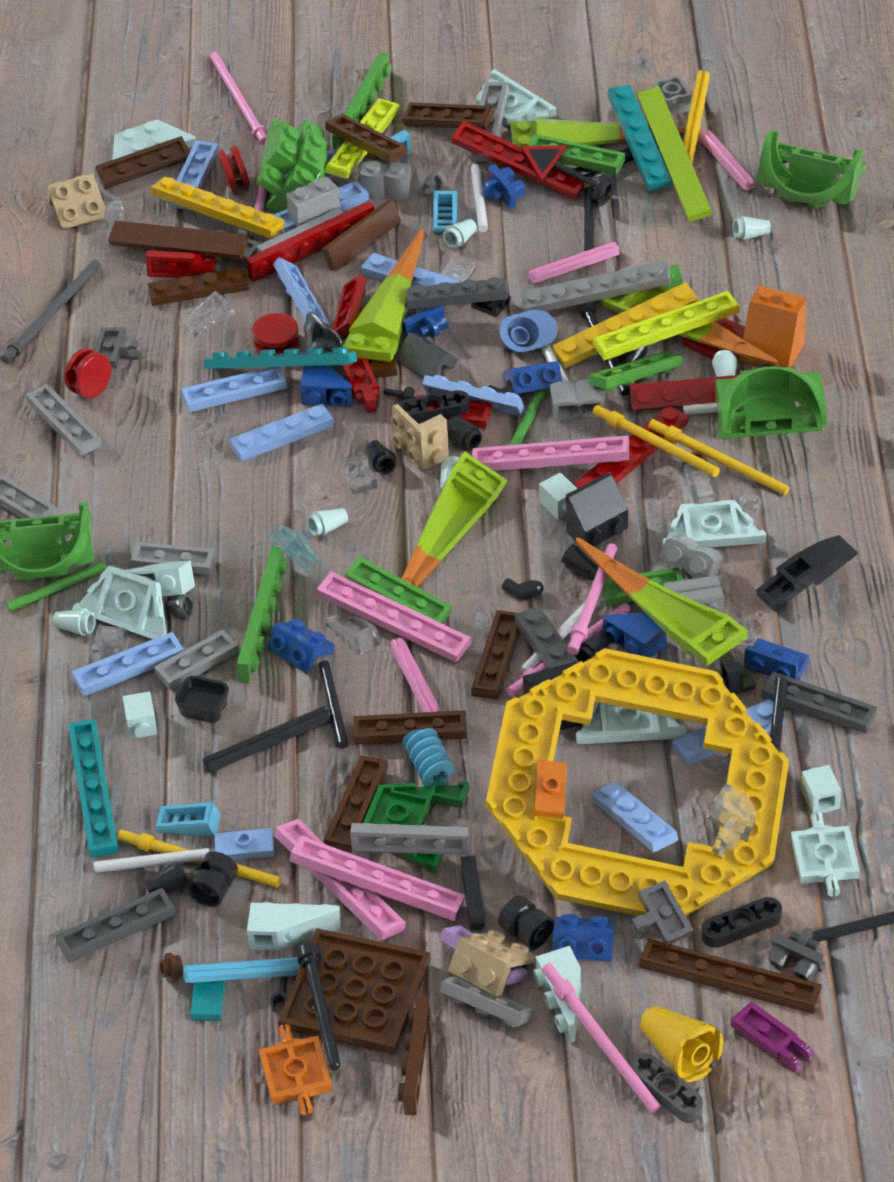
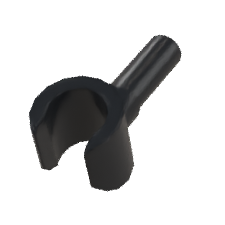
[383,387,416,401]
[270,976,288,1011]

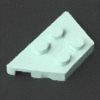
[475,69,556,126]
[112,119,197,160]
[663,500,766,547]
[72,566,167,639]
[576,702,686,744]

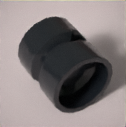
[187,851,238,907]
[498,895,555,951]

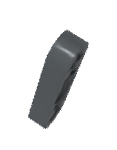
[631,1053,703,1123]

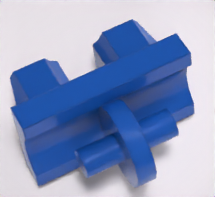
[482,164,525,209]
[402,306,449,338]

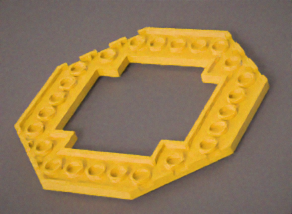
[485,648,789,916]

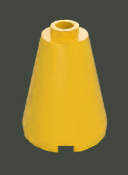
[640,1006,724,1082]

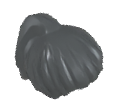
[303,312,343,368]

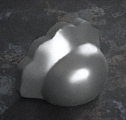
[421,173,443,196]
[167,594,195,618]

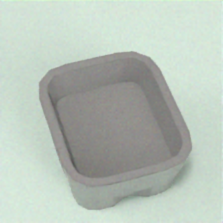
[653,76,692,115]

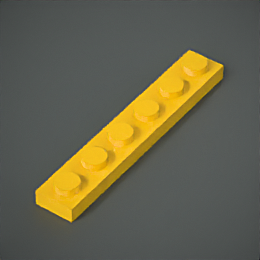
[151,177,284,239]
[553,282,698,368]

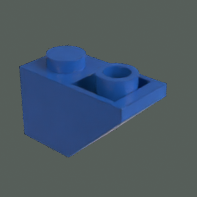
[300,366,353,407]
[603,613,667,658]

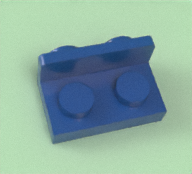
[502,361,562,394]
[744,638,809,680]

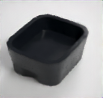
[175,676,229,723]

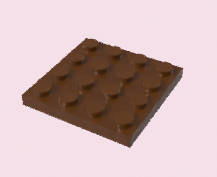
[278,928,431,1054]

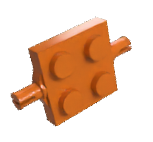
[258,1024,333,1115]

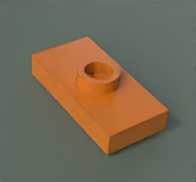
[534,760,567,818]

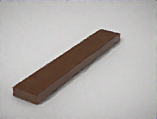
[108,220,249,260]
[639,938,822,1014]

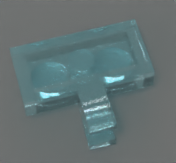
[267,524,320,573]

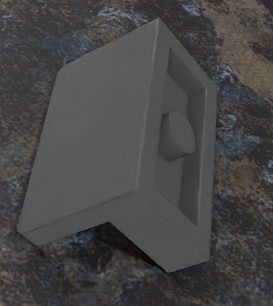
[396,332,458,377]

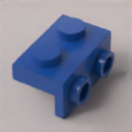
[267,619,335,672]
[552,914,615,961]

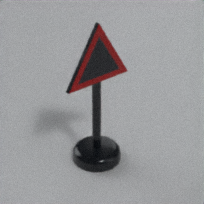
[521,145,617,206]

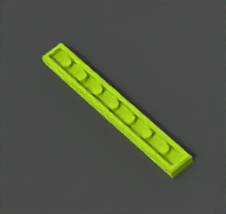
[637,86,712,222]

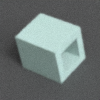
[539,473,577,520]
[123,691,157,739]
[801,765,841,814]

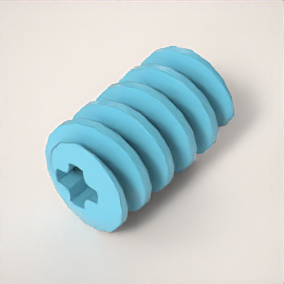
[403,728,455,787]

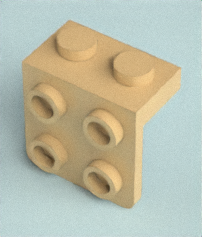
[46,173,107,230]
[391,404,449,471]
[448,930,536,996]

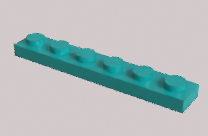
[607,85,672,191]
[204,347,357,369]
[68,719,119,858]

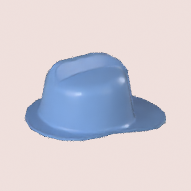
[499,310,558,353]

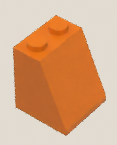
[739,285,807,367]

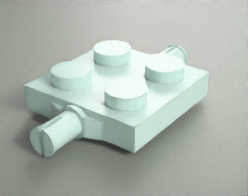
[791,812,860,897]

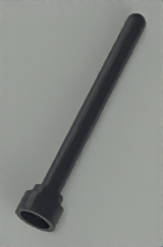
[296,942,341,1071]

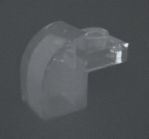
[707,783,756,857]

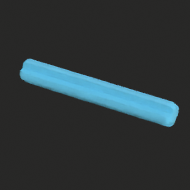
[183,958,301,983]

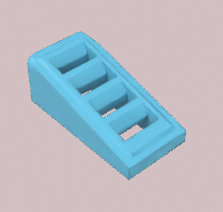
[433,191,457,233]
[155,802,221,837]

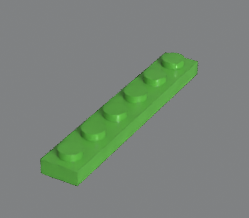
[332,52,392,150]
[237,546,288,683]

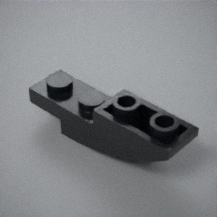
[756,535,858,612]

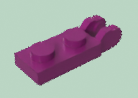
[730,1002,814,1073]

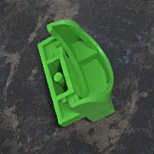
[257,118,328,212]
[757,129,867,208]
[715,366,827,439]
[0,502,94,581]

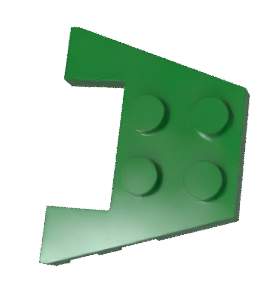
[363,781,470,873]

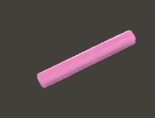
[700,130,756,191]
[528,242,619,284]
[390,637,441,712]

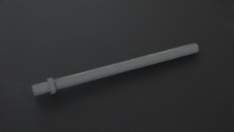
[1,260,101,364]

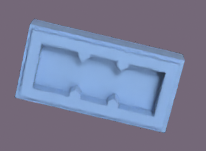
[214,828,274,861]

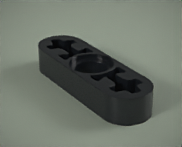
[398,390,470,423]
[461,855,485,929]
[702,897,782,948]

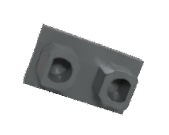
[768,928,826,981]

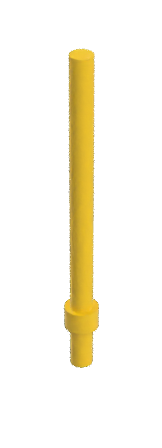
[593,405,720,477]
[648,419,790,496]
[117,829,281,888]

